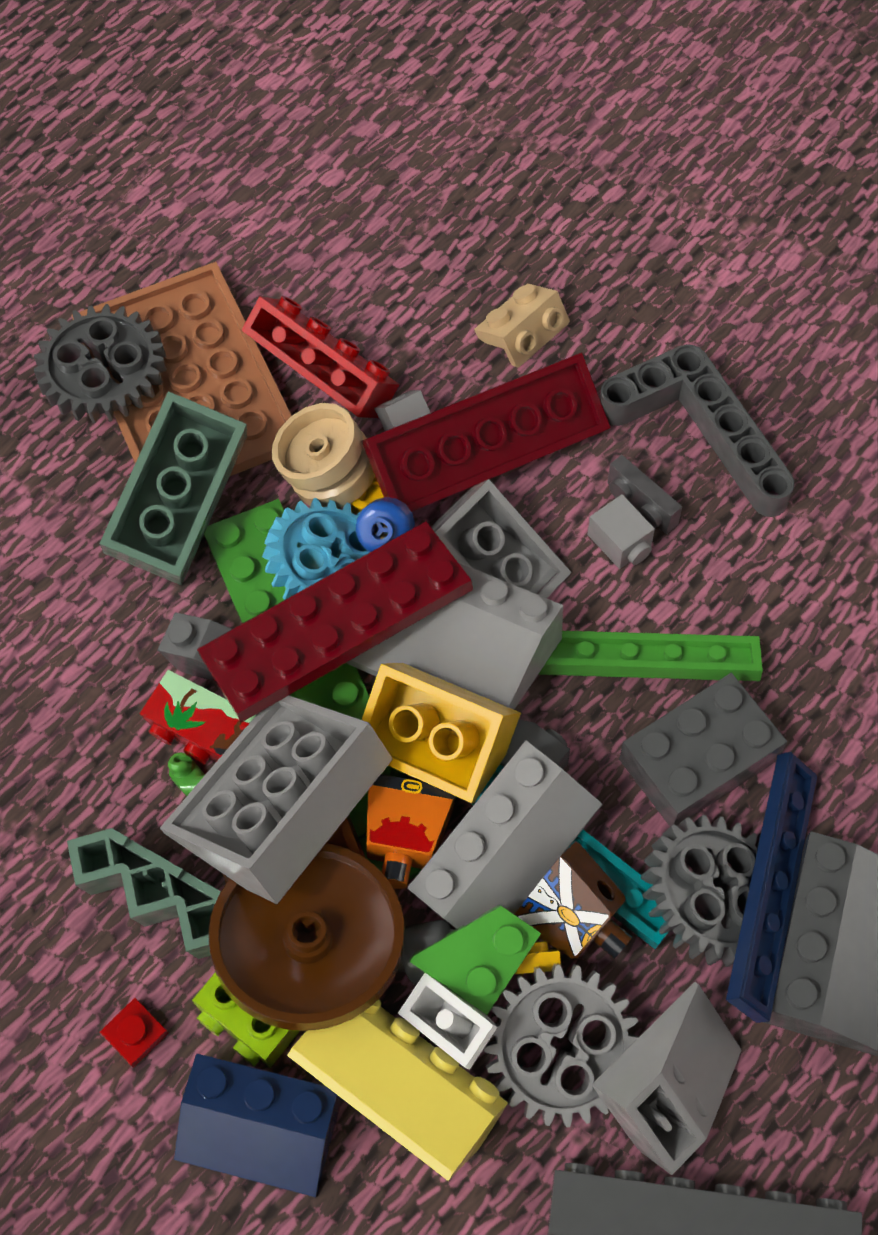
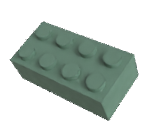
[99,391,247,585]

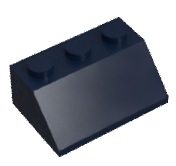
[174,1053,342,1198]

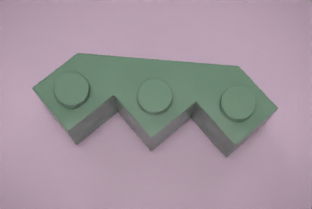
[67,828,221,959]

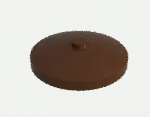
[209,843,404,1031]

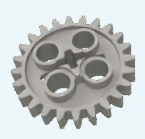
[483,963,639,1127]

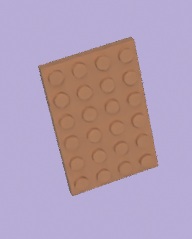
[71,262,292,476]

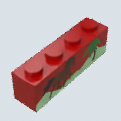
[139,670,256,764]

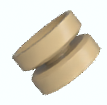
[272,403,375,509]

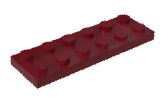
[361,352,611,512]
[197,521,473,723]

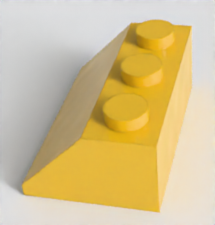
[361,663,521,803]

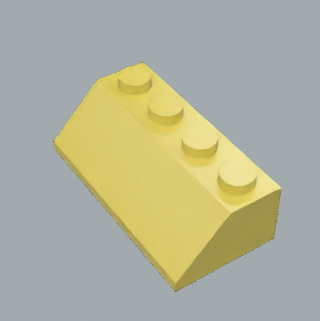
[287,999,508,1181]

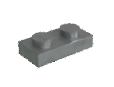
[607,454,682,534]

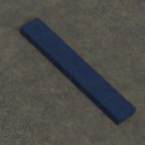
[726,752,817,1023]

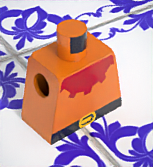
[367,774,455,889]

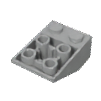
[592,982,742,1175]

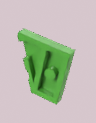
[409,905,541,1015]

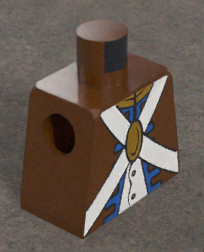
[514,841,633,959]

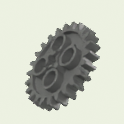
[34,304,167,423]
[641,815,758,967]

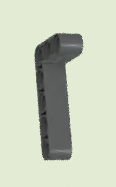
[600,344,794,517]

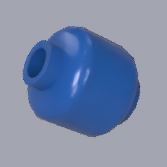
[355,497,415,552]

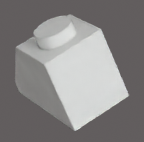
[398,973,498,1070]

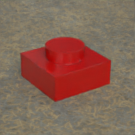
[100,998,169,1068]

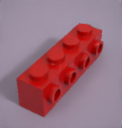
[241,296,400,418]

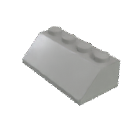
[408,740,603,928]

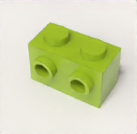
[192,972,300,1068]

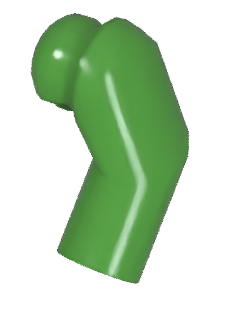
[168,752,205,796]

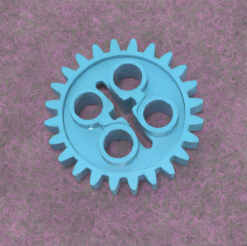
[262,498,388,600]

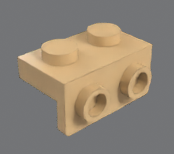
[474,283,570,368]

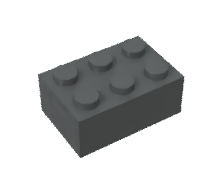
[619,672,787,827]

